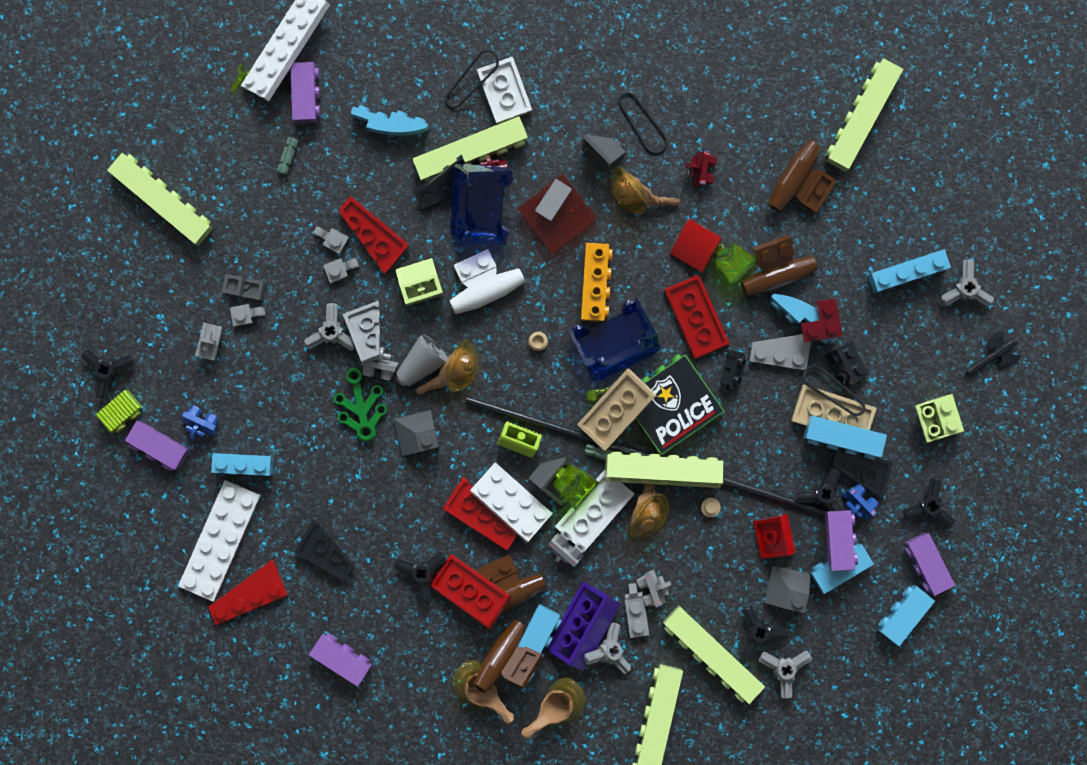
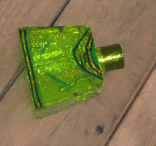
[713,242,756,287]
[553,464,599,510]

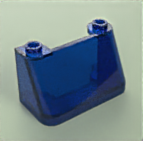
[450,164,513,247]
[568,298,661,382]

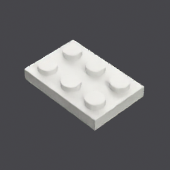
[477,57,532,124]

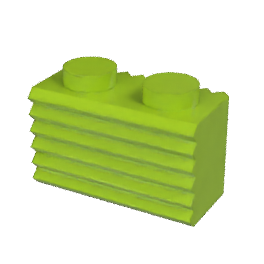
[96,390,143,433]
[497,421,542,458]

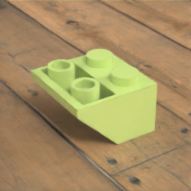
[396,258,444,306]
[915,394,964,443]

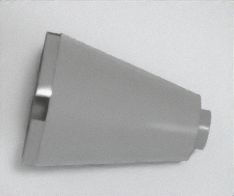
[396,334,448,386]

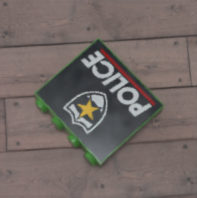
[636,354,724,455]

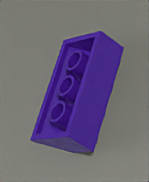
[545,581,621,671]

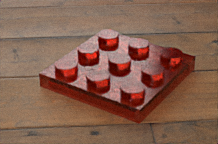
[517,174,598,254]

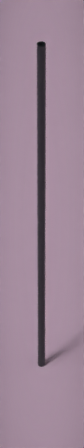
[465,396,829,517]

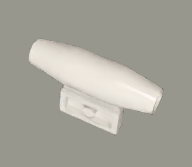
[449,249,525,314]

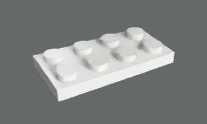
[469,463,553,543]
[555,470,634,550]

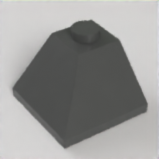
[582,134,625,171]
[394,410,440,456]
[529,458,586,506]
[764,565,810,613]

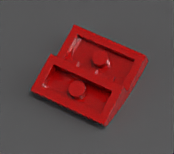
[670,219,722,273]

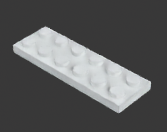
[241,0,330,101]
[178,480,261,602]

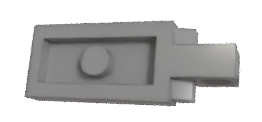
[624,583,649,638]

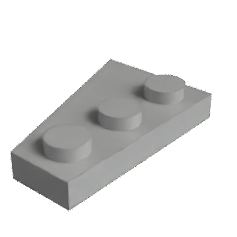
[343,300,381,365]
[749,334,811,371]

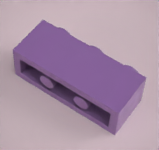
[291,62,321,123]
[125,421,190,471]
[825,510,858,571]
[904,533,955,596]
[309,633,372,687]

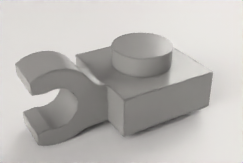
[313,226,349,254]
[323,258,359,283]
[230,304,265,327]

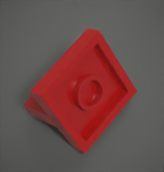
[753,514,796,559]

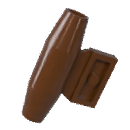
[768,140,837,213]
[741,235,818,296]
[475,554,547,614]
[473,620,543,693]

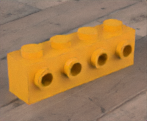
[581,243,612,322]

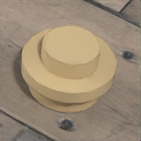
[529,332,548,351]
[701,498,721,517]

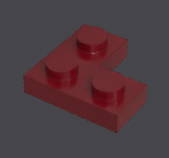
[800,298,843,343]

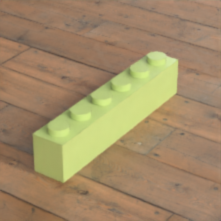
[825,58,903,172]
[413,117,528,183]
[107,153,213,246]
[605,452,723,488]
[663,605,765,704]
[632,664,683,765]

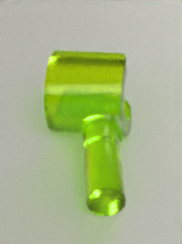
[231,64,250,91]
[586,386,611,401]

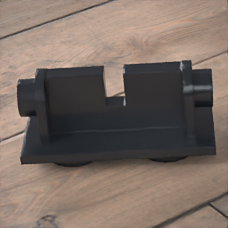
[720,350,746,391]

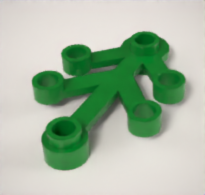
[334,368,387,442]

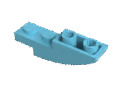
[351,106,429,136]
[769,294,838,344]

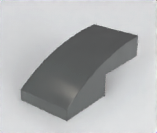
[222,274,266,301]

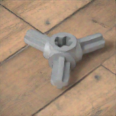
[941,260,994,307]
[304,303,355,351]
[584,623,631,674]
[759,651,812,699]

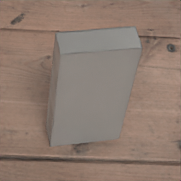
[535,179,572,221]

